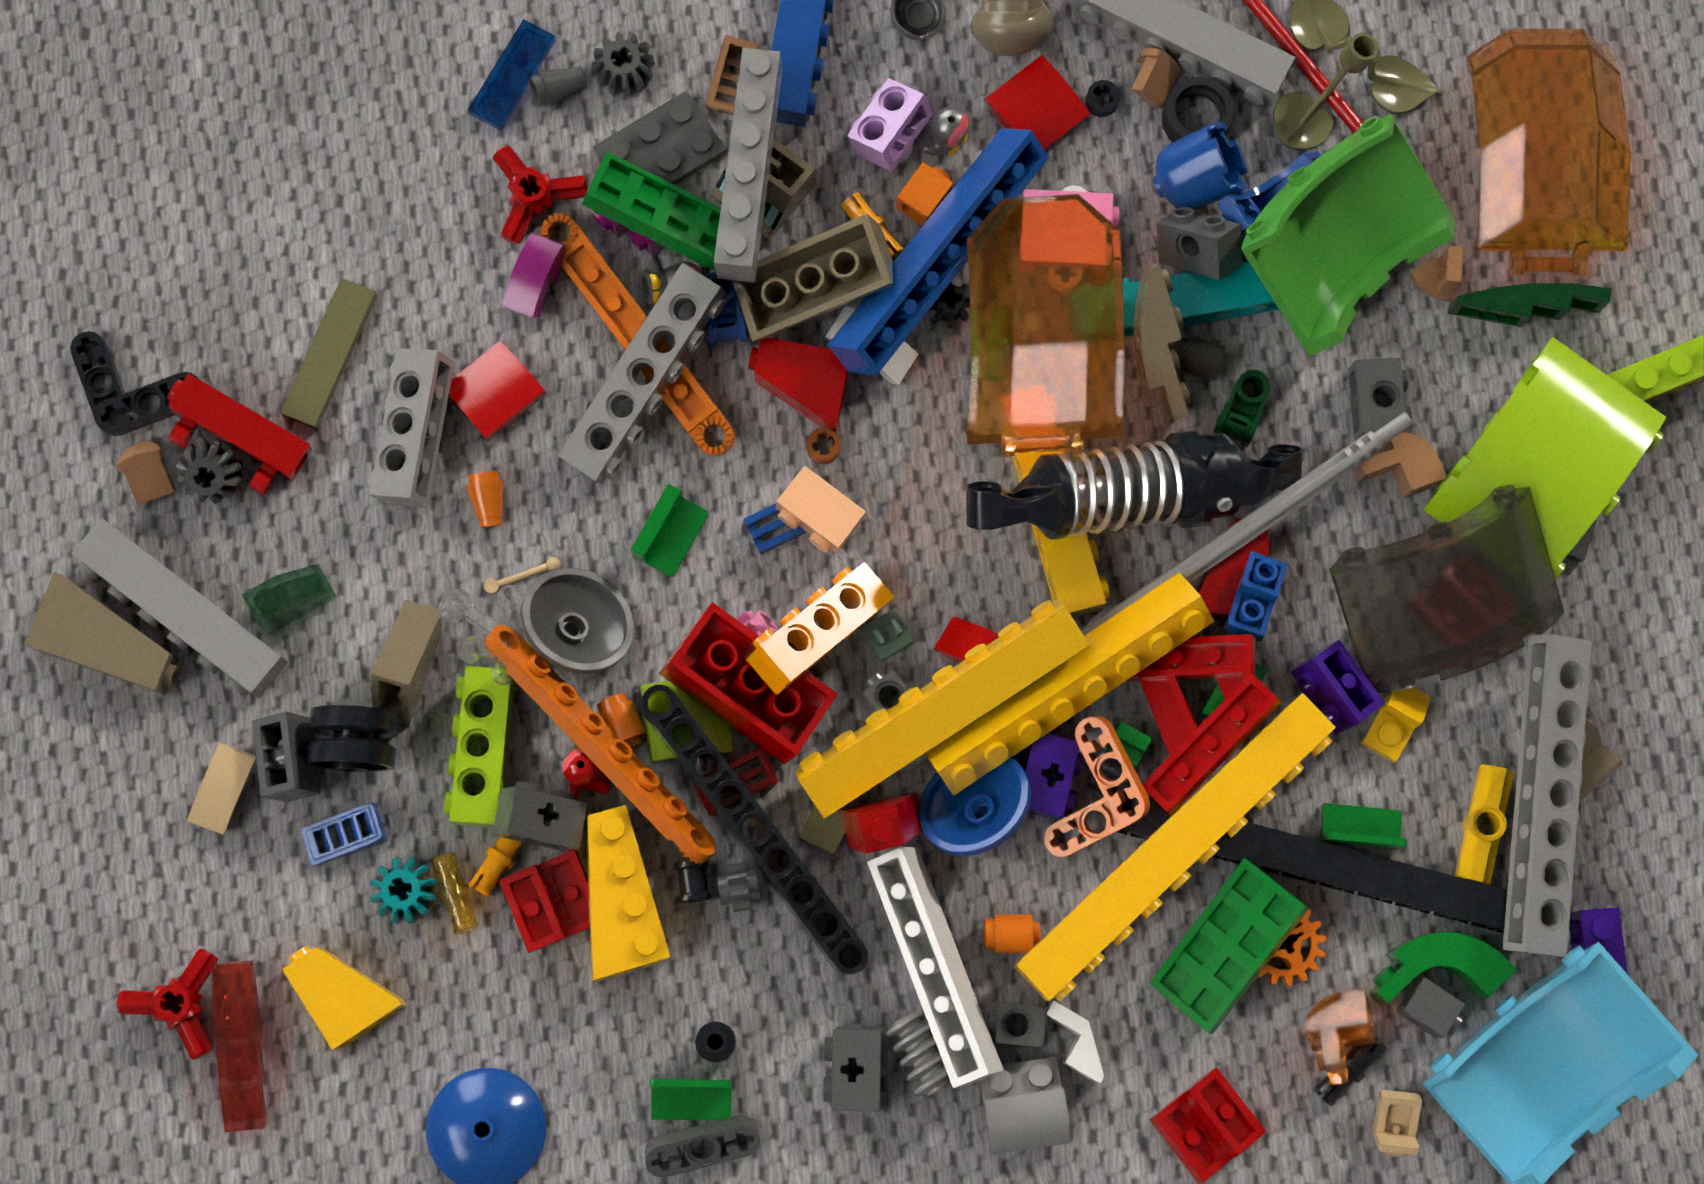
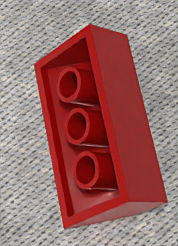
[658,602,838,765]

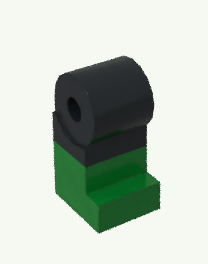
[1087,721,1152,796]

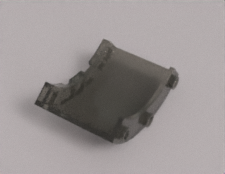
[1329,485,1564,693]

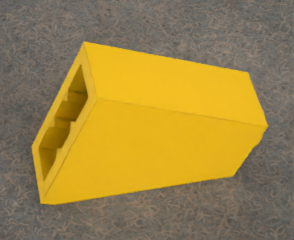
[282,945,407,1051]

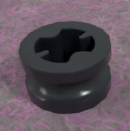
[1086,80,1120,117]

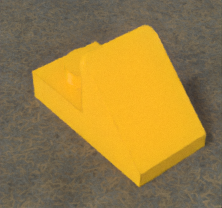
[1360,677,1431,763]

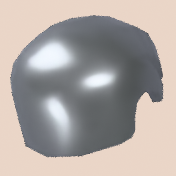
[890,0,946,40]

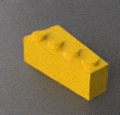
[586,805,670,984]

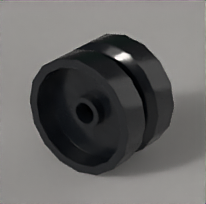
[307,705,399,772]

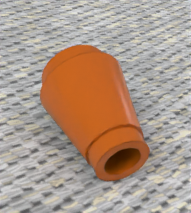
[466,471,504,528]

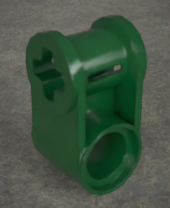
[1212,369,1271,447]

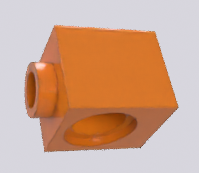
[896,162,953,226]

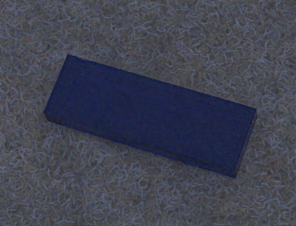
[468,19,556,131]

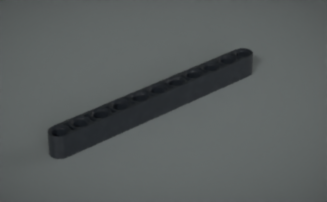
[1117,792,1507,934]

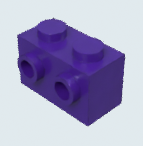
[1291,640,1385,735]
[1569,907,1628,975]

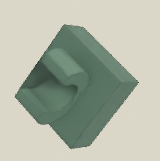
[861,609,914,662]

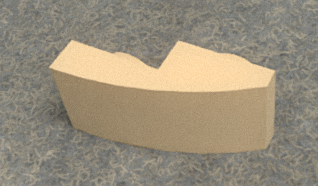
[187,742,256,835]

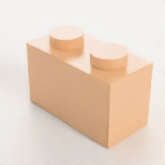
[776,465,866,554]

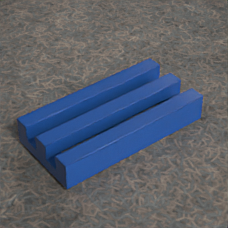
[744,504,807,555]

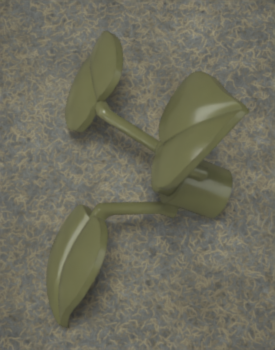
[1273,0,1438,150]

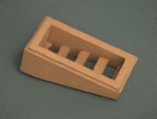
[705,35,762,115]

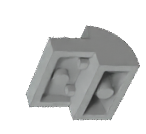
[979,1057,1070,1155]

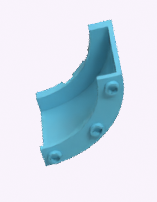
[1422,942,1698,1184]

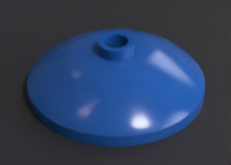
[918,757,1031,856]
[426,1068,547,1184]

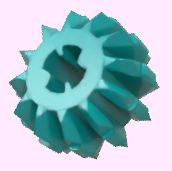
[370,857,437,924]

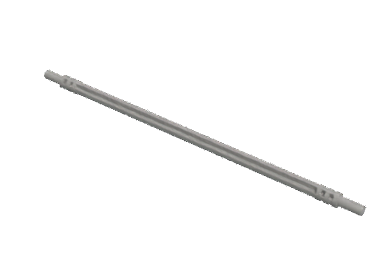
[899,412,1413,776]

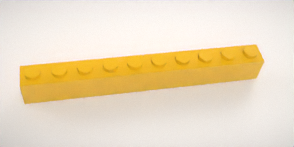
[1014,693,1336,1002]

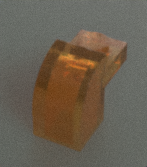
[1304,988,1376,1085]

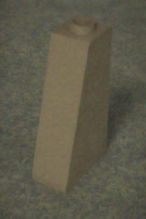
[24,572,180,695]

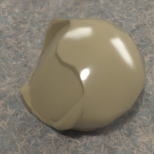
[970,0,1054,56]

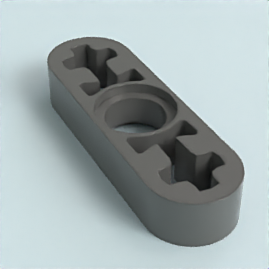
[644,1115,760,1178]

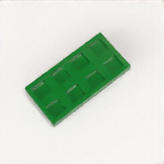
[581,151,721,271]
[1149,858,1310,1034]

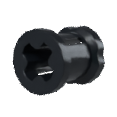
[674,860,712,903]

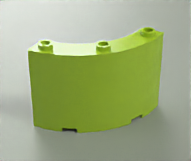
[1423,337,1666,591]

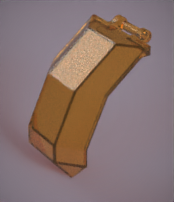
[1466,29,1631,276]
[966,194,1125,458]

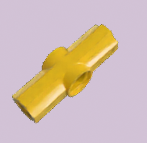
[1455,764,1514,885]

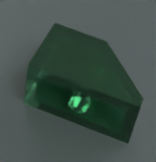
[242,564,337,635]

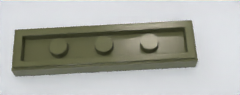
[280,278,378,430]

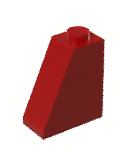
[748,337,848,433]
[1197,517,1269,620]
[840,791,922,854]

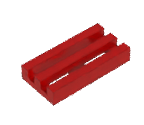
[692,747,779,817]

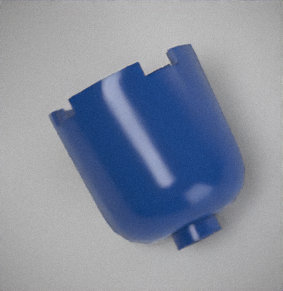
[1153,120,1248,210]

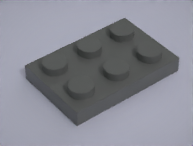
[593,90,727,185]

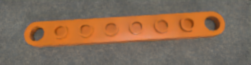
[541,213,735,456]
[485,625,716,864]

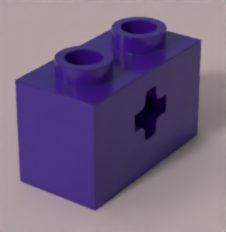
[1024,733,1084,821]

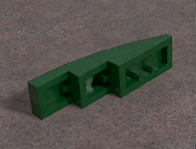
[1448,283,1612,327]

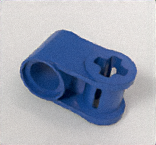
[706,271,747,347]

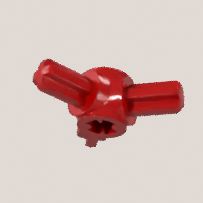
[493,145,588,244]
[116,948,218,1060]

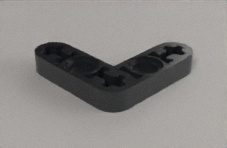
[70,331,200,436]

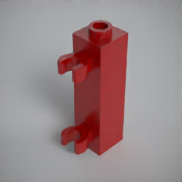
[167,373,312,496]

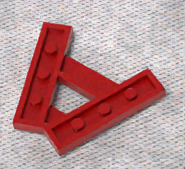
[1126,634,1282,815]

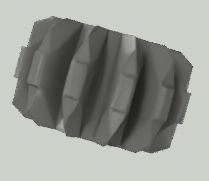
[591,31,655,97]
[176,438,244,504]

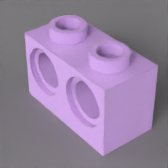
[847,78,933,172]

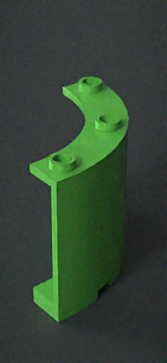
[1241,113,1455,357]

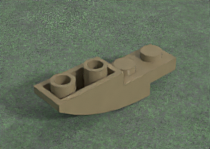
[1134,263,1191,421]

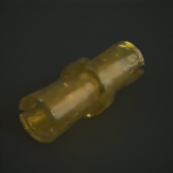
[430,852,478,935]

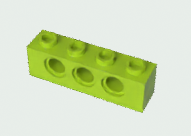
[444,666,516,828]

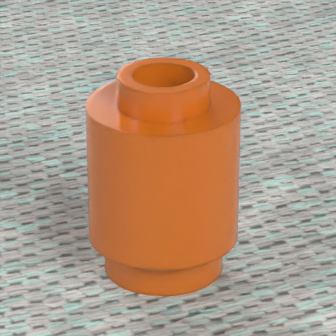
[596,693,647,751]
[983,914,1041,954]

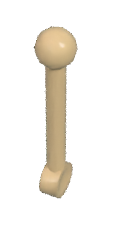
[484,557,561,594]

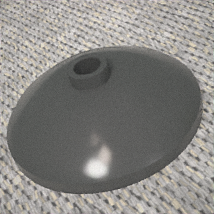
[520,568,634,674]

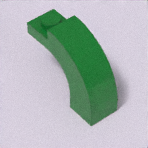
[1369,932,1517,1005]

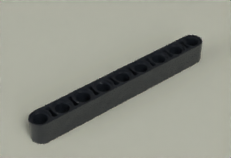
[641,684,868,974]

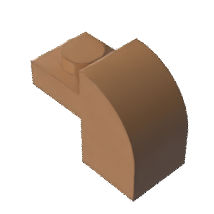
[1353,432,1447,498]

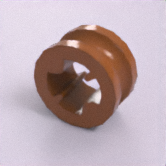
[807,427,841,464]

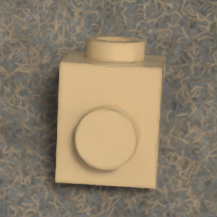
[1373,1089,1422,1157]

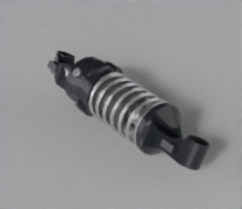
[966,431,1303,540]

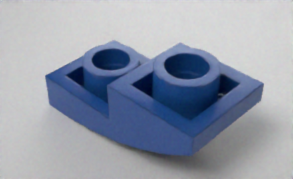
[1224,551,1288,642]

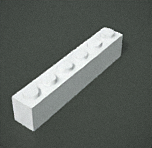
[867,847,1004,1089]

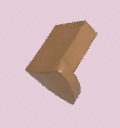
[1131,48,1181,109]
[1410,245,1464,302]
[116,441,175,505]

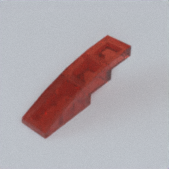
[212,960,267,1132]

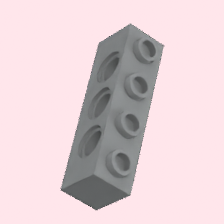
[369,348,455,508]

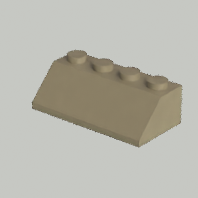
[732,214,893,343]

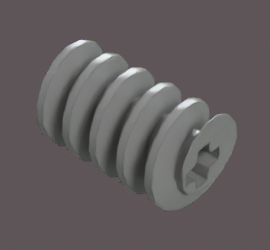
[886,1008,952,1096]

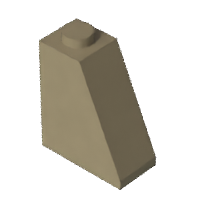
[371,600,442,726]

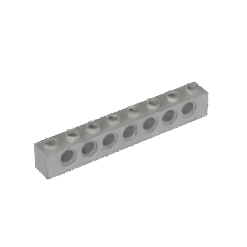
[1503,634,1592,957]

